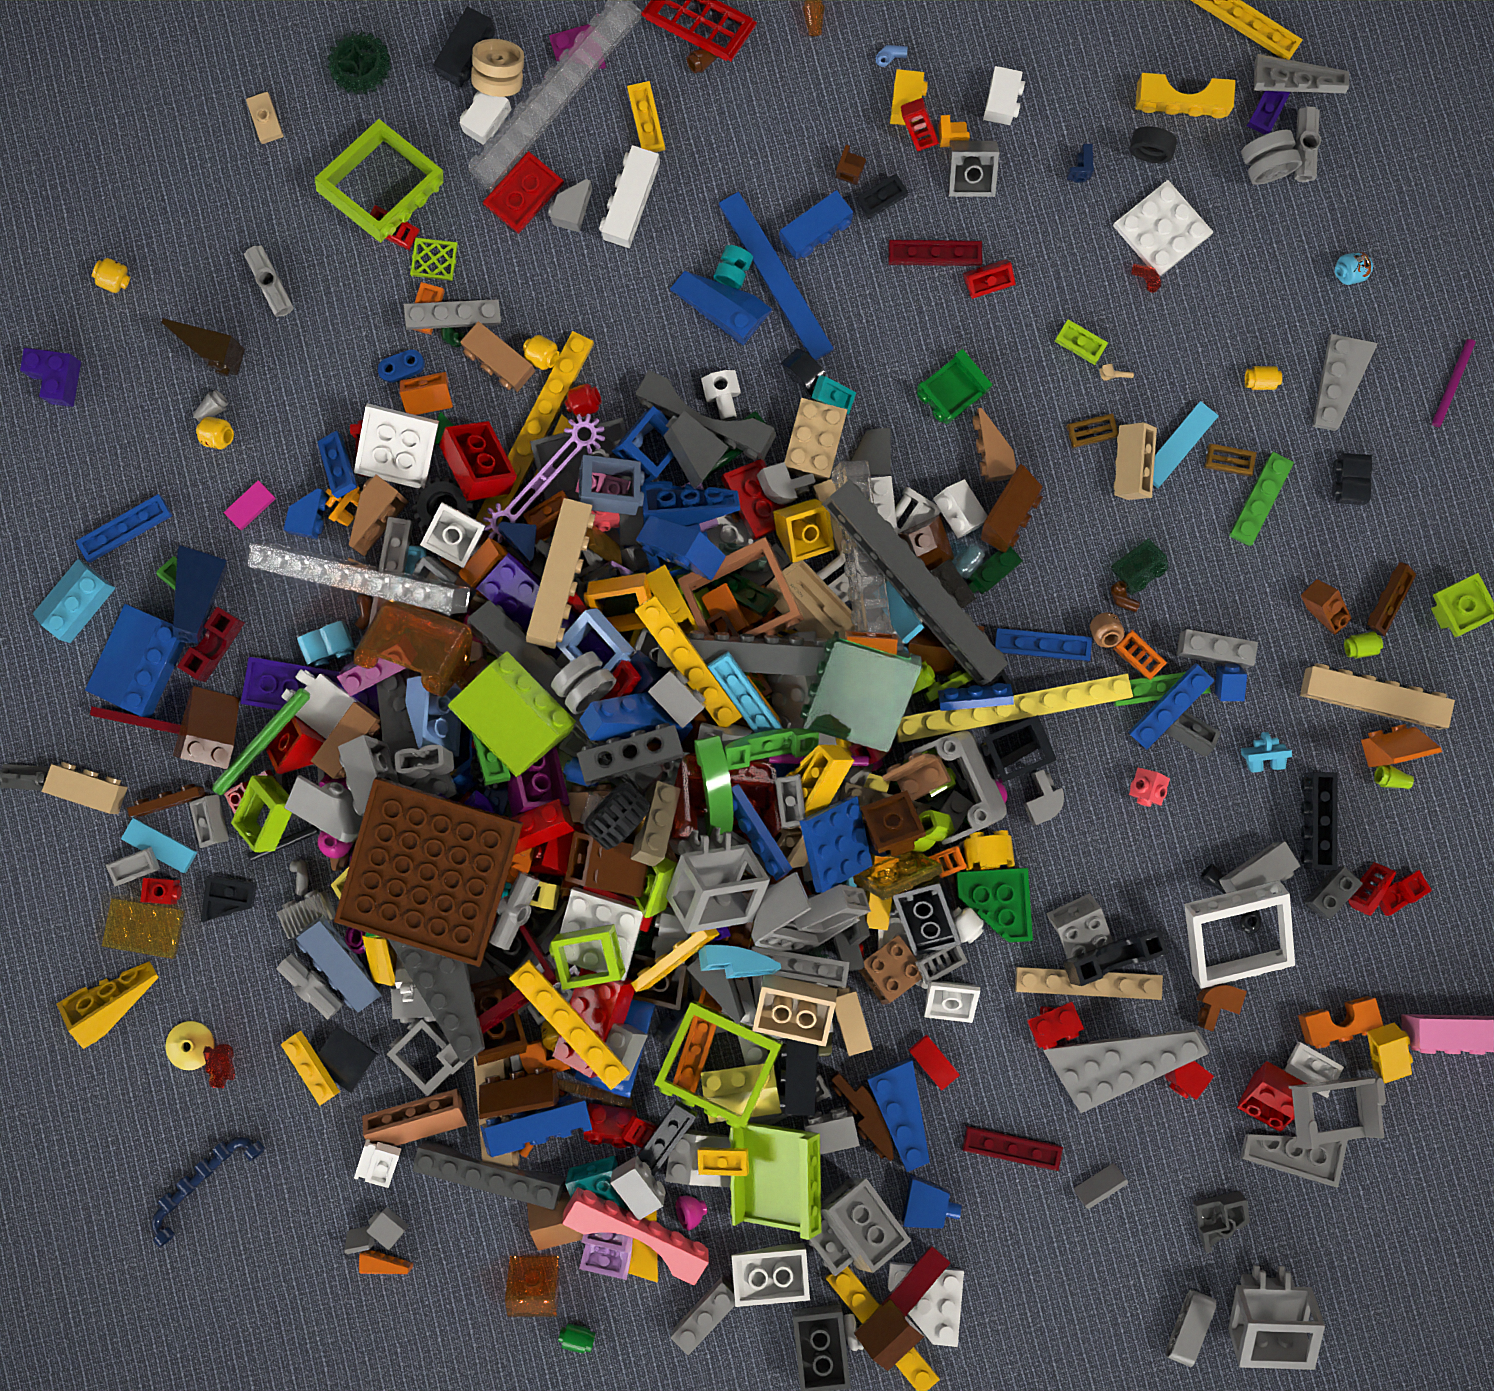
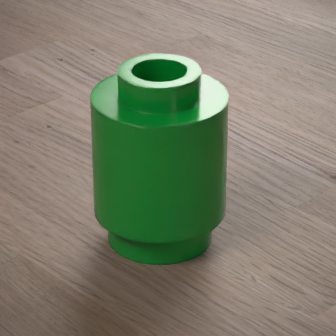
[558,1323,596,1354]

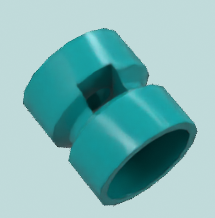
[713,245,753,289]

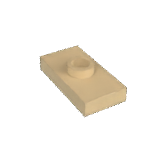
[246,91,284,144]

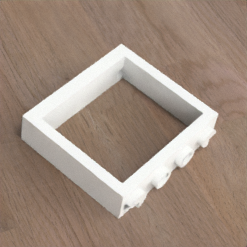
[1185,881,1295,989]

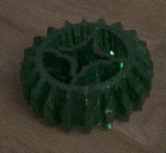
[327,30,391,96]

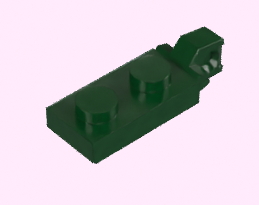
[962,546,1023,598]

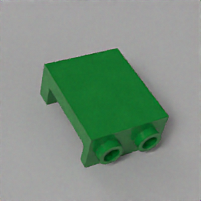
[917,349,993,425]

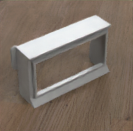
[1289,1077,1386,1149]

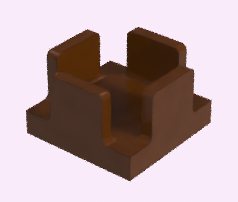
[860,790,926,857]

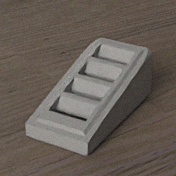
[915,945,968,984]

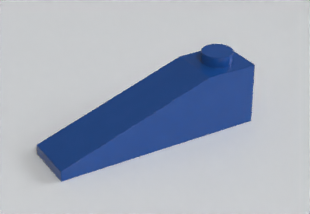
[670,271,772,346]
[641,481,740,527]

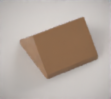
[527,1191,583,1251]

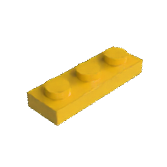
[627,81,665,152]
[281,1031,340,1106]

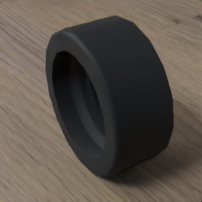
[1129,126,1177,164]

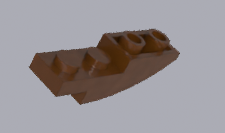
[831,1071,894,1161]

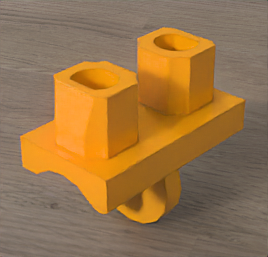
[325,486,361,527]

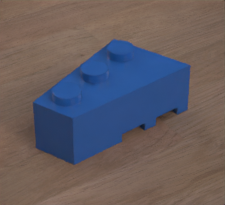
[636,515,726,581]

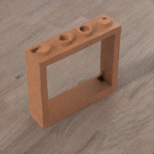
[677,537,804,638]

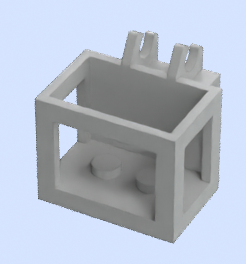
[666,827,770,933]
[807,1177,911,1276]
[1228,1265,1325,1370]

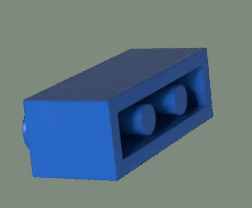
[779,190,853,260]

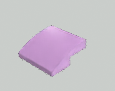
[579,1232,633,1280]

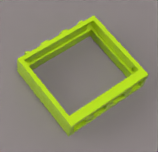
[314,119,444,243]
[654,1000,783,1129]

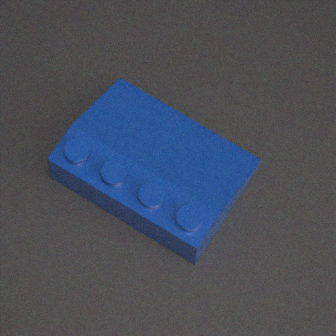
[85,604,185,718]

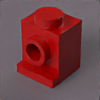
[140,877,182,905]

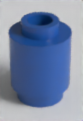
[563,757,599,787]

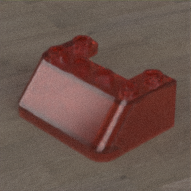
[672,753,781,843]

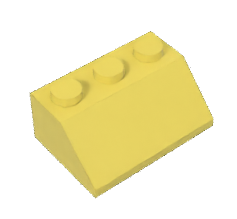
[701,1063,782,1123]

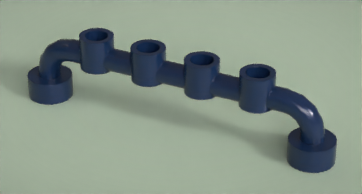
[152,1137,266,1248]

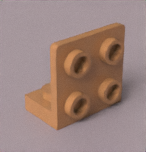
[882,752,951,802]
[858,935,922,1005]

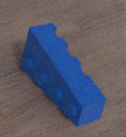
[579,692,693,744]
[866,1057,930,1172]
[480,1093,592,1157]

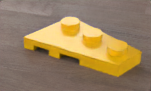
[628,1209,658,1282]

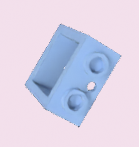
[556,608,635,673]

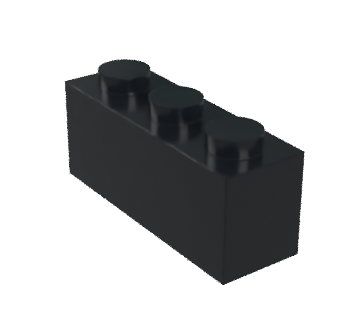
[433,6,495,88]

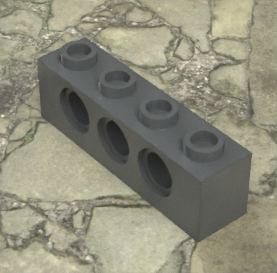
[577,723,684,786]

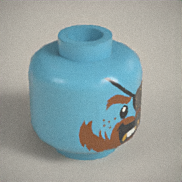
[1335,251,1373,285]

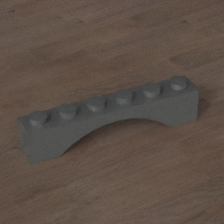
[635,370,776,460]
[412,1140,566,1210]

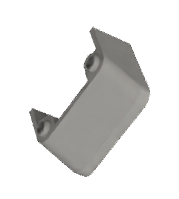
[904,731,1007,845]
[284,775,363,842]
[751,872,860,954]

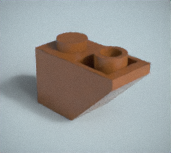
[1300,579,1352,635]

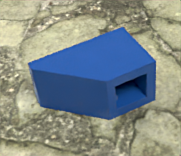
[284,488,329,539]

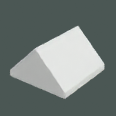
[420,502,486,568]
[924,980,980,1023]

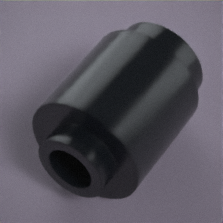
[584,564,621,589]

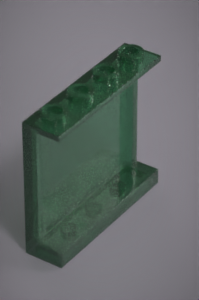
[800,631,923,753]

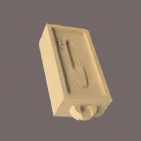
[765,560,866,643]

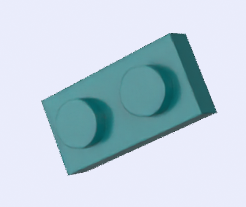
[811,375,856,415]

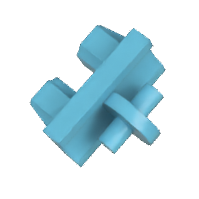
[1241,732,1292,773]

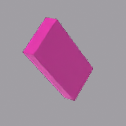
[223,480,276,531]

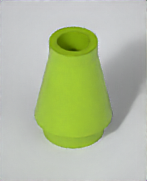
[1374,765,1414,789]

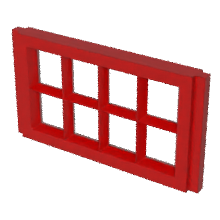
[641,0,757,62]

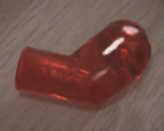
[1131,263,1162,293]

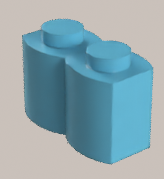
[297,621,356,668]

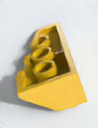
[56,961,159,1049]

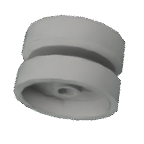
[1241,129,1302,185]
[551,651,617,714]

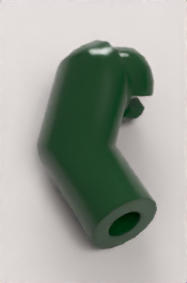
[441,328,465,347]

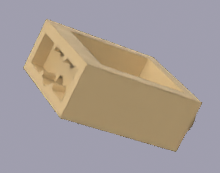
[835,985,873,1056]

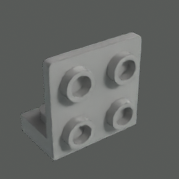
[1046,893,1113,959]

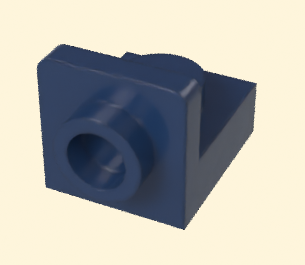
[1067,144,1094,183]

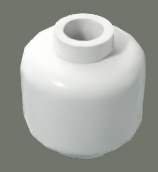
[953,907,984,944]

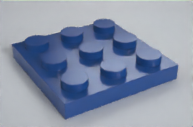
[800,795,873,893]

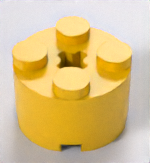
[963,830,1015,871]

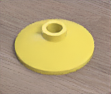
[165,1021,215,1070]

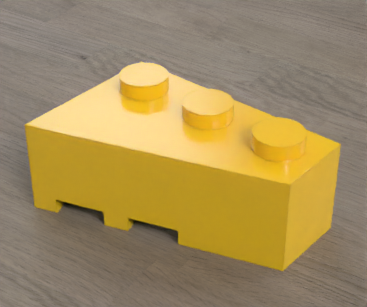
[771,744,854,817]

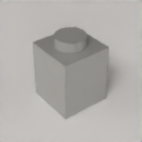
[366,1207,409,1250]

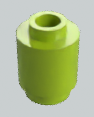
[1344,631,1383,659]

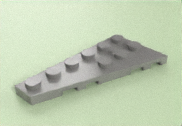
[1043,1029,1210,1113]

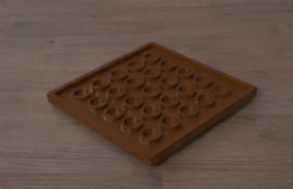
[334,777,524,967]

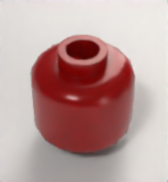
[565,383,602,417]

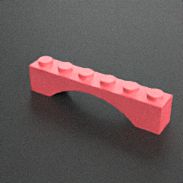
[562,1187,709,1285]

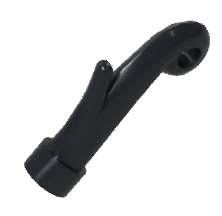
[1200,864,1261,934]

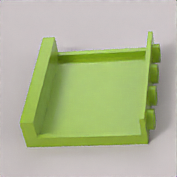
[729,1122,821,1240]

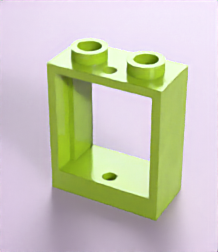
[231,776,292,853]
[549,924,626,990]

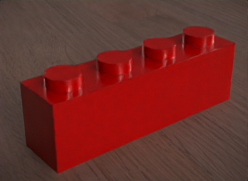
[512,799,575,855]

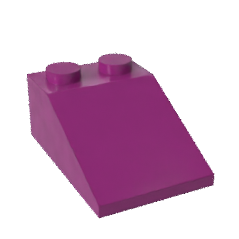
[507,746,570,817]

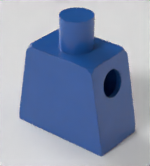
[901,1175,962,1228]

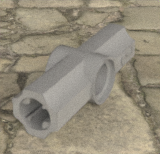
[1293,106,1321,182]
[244,245,294,317]
[489,871,540,950]
[276,953,344,1020]

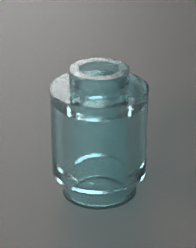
[950,543,985,579]

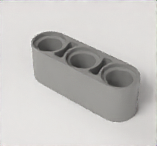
[1166,1289,1216,1367]

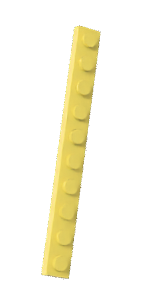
[893,674,1133,743]

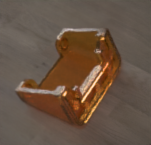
[354,598,473,697]

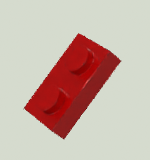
[1026,1001,1084,1050]
[584,1103,637,1148]

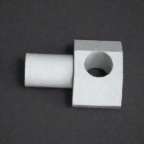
[701,370,741,421]

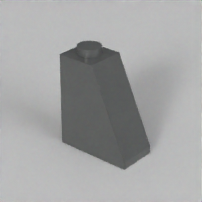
[664,411,729,489]

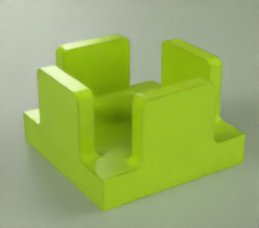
[1431,573,1494,637]

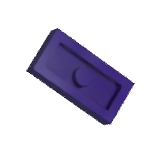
[1247,91,1290,135]

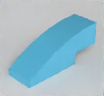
[698,945,781,979]

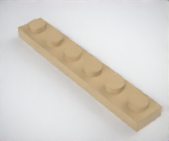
[1015,967,1163,1000]

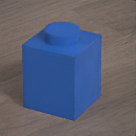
[1215,663,1247,701]

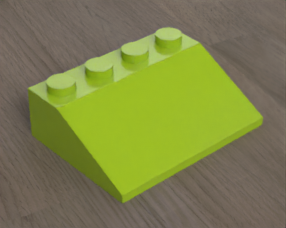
[448,651,576,777]

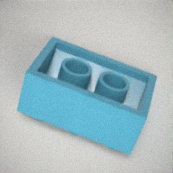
[33,559,115,643]

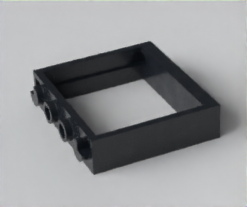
[921,669,1037,792]

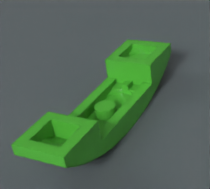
[725,728,819,770]
[694,735,733,837]

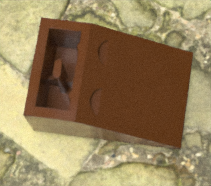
[565,831,648,897]

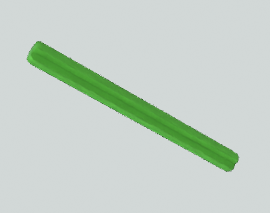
[212,688,310,795]

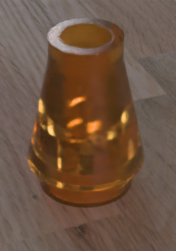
[802,0,825,37]

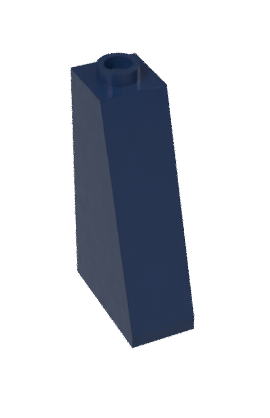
[173,545,227,644]

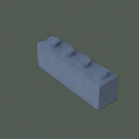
[296,914,384,1012]

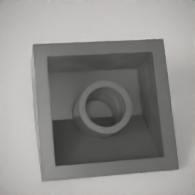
[948,141,999,197]

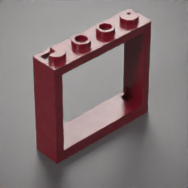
[477,914,558,1034]

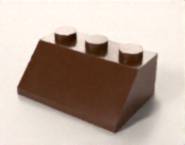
[981,464,1043,553]
[479,1066,560,1119]

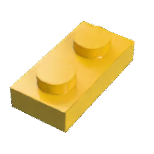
[697,1147,749,1176]

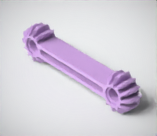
[483,414,605,543]

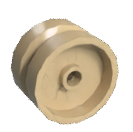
[471,39,524,97]

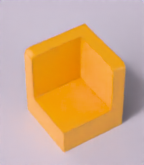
[938,115,970,147]

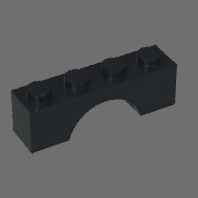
[1063,929,1169,986]

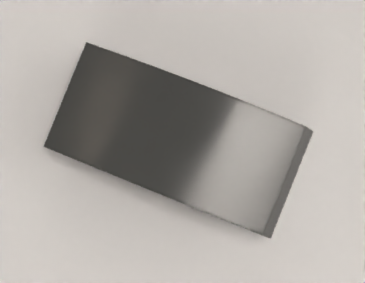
[617,494,644,546]

